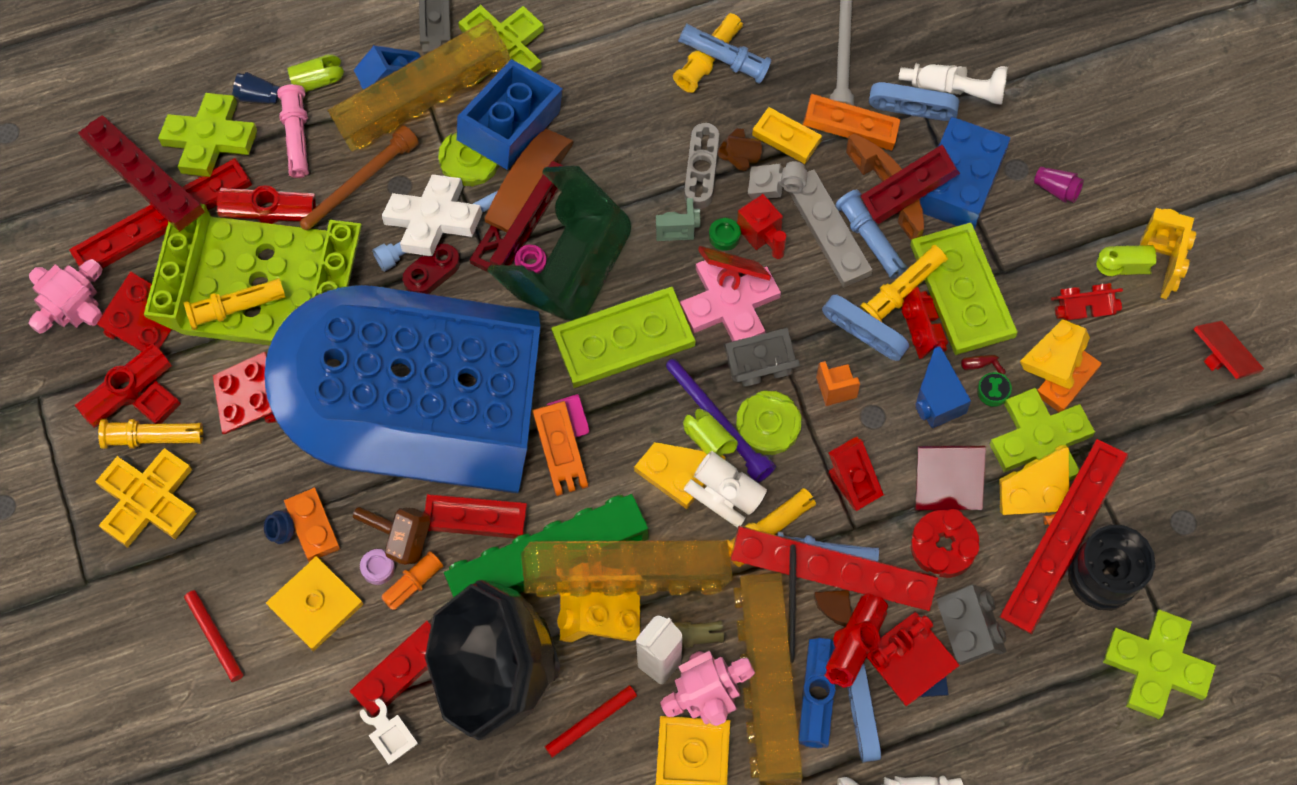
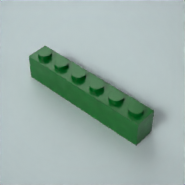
[443,494,649,598]

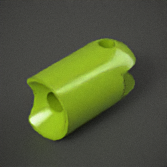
[287,54,344,92]
[1096,245,1156,276]
[683,409,738,456]

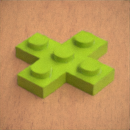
[455,5,544,84]
[158,93,257,177]
[989,388,1095,481]
[1103,609,1216,719]

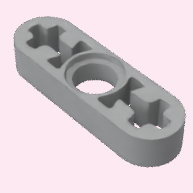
[685,123,719,209]

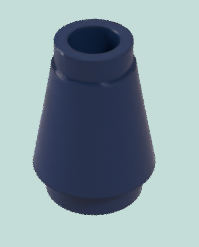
[232,72,280,104]

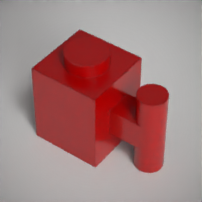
[737,194,786,259]

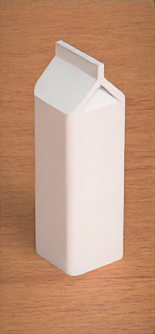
[636,616,682,684]

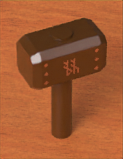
[353,507,430,565]

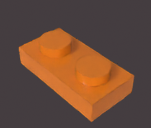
[1037,351,1102,412]
[284,487,340,562]

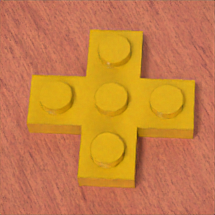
[95,448,197,548]

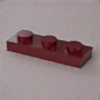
[861,144,960,224]

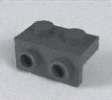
[724,327,800,386]
[936,584,1006,665]

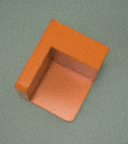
[816,361,860,406]

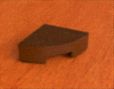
[814,590,851,626]

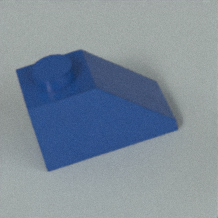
[354,45,431,96]
[915,346,971,428]

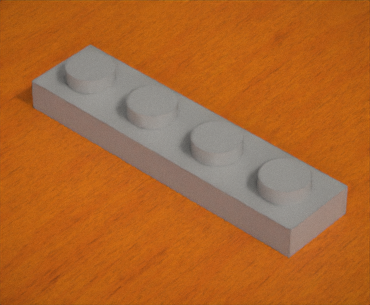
[789,169,872,288]

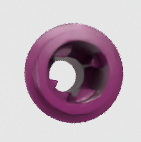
[1034,166,1084,203]

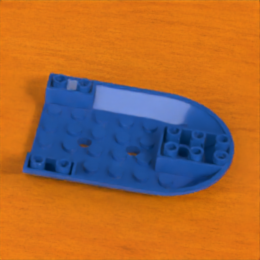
[264,285,540,493]

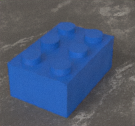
[456,59,563,170]
[919,116,1011,230]

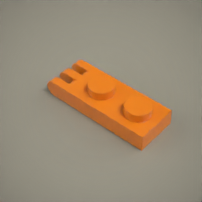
[532,401,588,496]

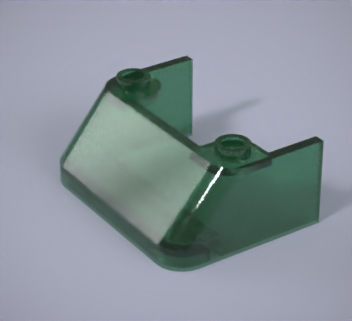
[487,166,631,321]

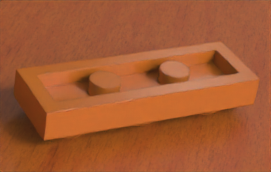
[803,94,901,151]

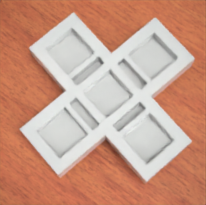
[382,175,482,256]

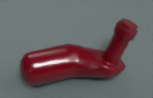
[961,355,1006,375]

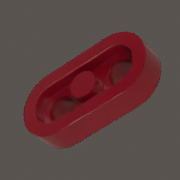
[403,244,460,294]

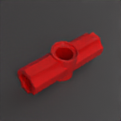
[217,185,316,224]
[74,344,172,428]
[824,593,888,688]

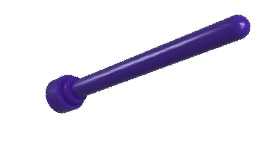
[666,359,776,483]

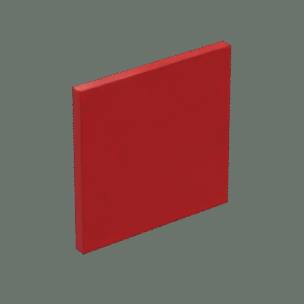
[698,246,771,290]
[1193,321,1264,379]

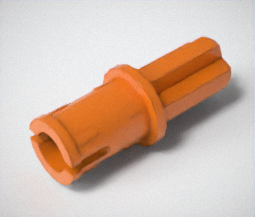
[382,551,444,610]

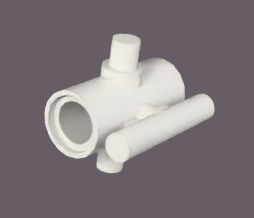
[683,451,767,528]

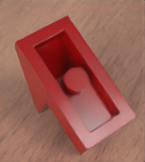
[828,437,884,511]

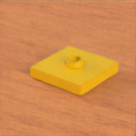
[266,556,364,652]
[656,716,730,785]

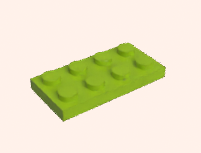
[910,222,1018,355]
[551,287,695,388]

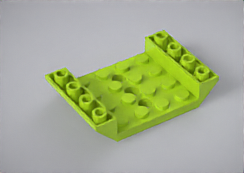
[144,204,362,346]

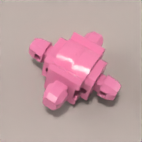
[28,259,103,334]
[660,651,755,726]

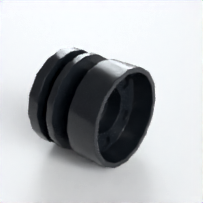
[1068,525,1156,611]

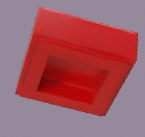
[132,381,181,424]

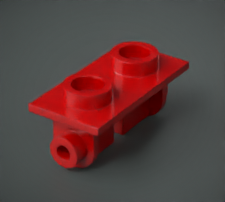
[1051,283,1123,321]
[901,287,948,359]

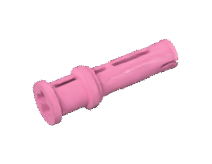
[277,84,309,178]

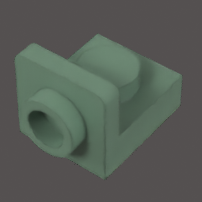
[656,198,700,241]

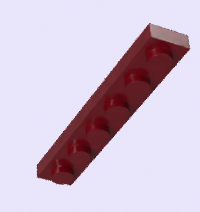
[78,115,205,232]

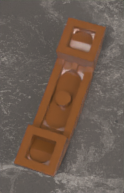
[485,128,573,232]
[846,134,924,240]

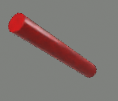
[184,590,244,682]
[544,685,637,758]

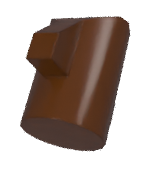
[717,128,762,171]

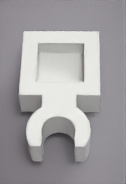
[360,698,418,765]

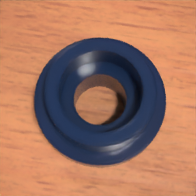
[264,510,294,544]

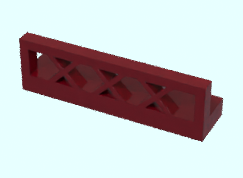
[470,161,564,279]

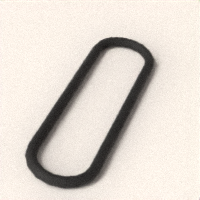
[788,544,796,663]

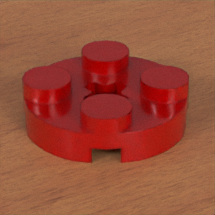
[910,509,979,578]

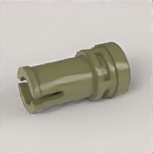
[673,620,724,649]

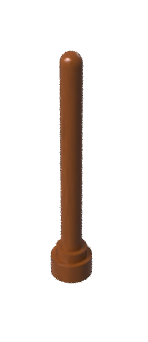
[300,126,419,230]

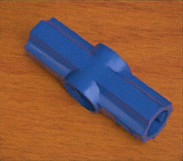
[798,638,836,749]

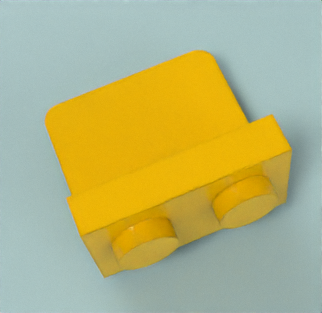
[1140,208,1197,300]
[557,564,640,643]

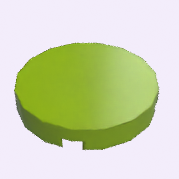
[438,133,500,187]
[736,391,801,455]

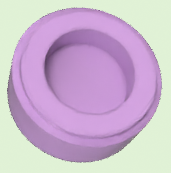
[360,549,395,585]

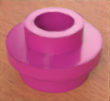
[515,244,547,276]

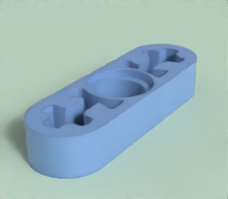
[869,82,960,121]
[822,295,909,361]
[847,663,881,763]

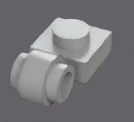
[748,161,807,200]

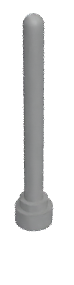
[830,0,854,106]

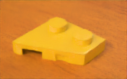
[1020,319,1090,389]
[634,442,726,509]
[999,445,1069,515]

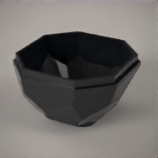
[425,580,560,741]

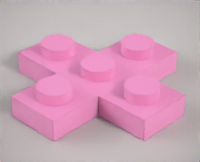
[680,260,781,341]

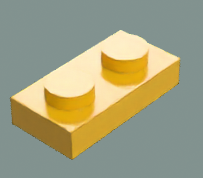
[752,107,822,164]

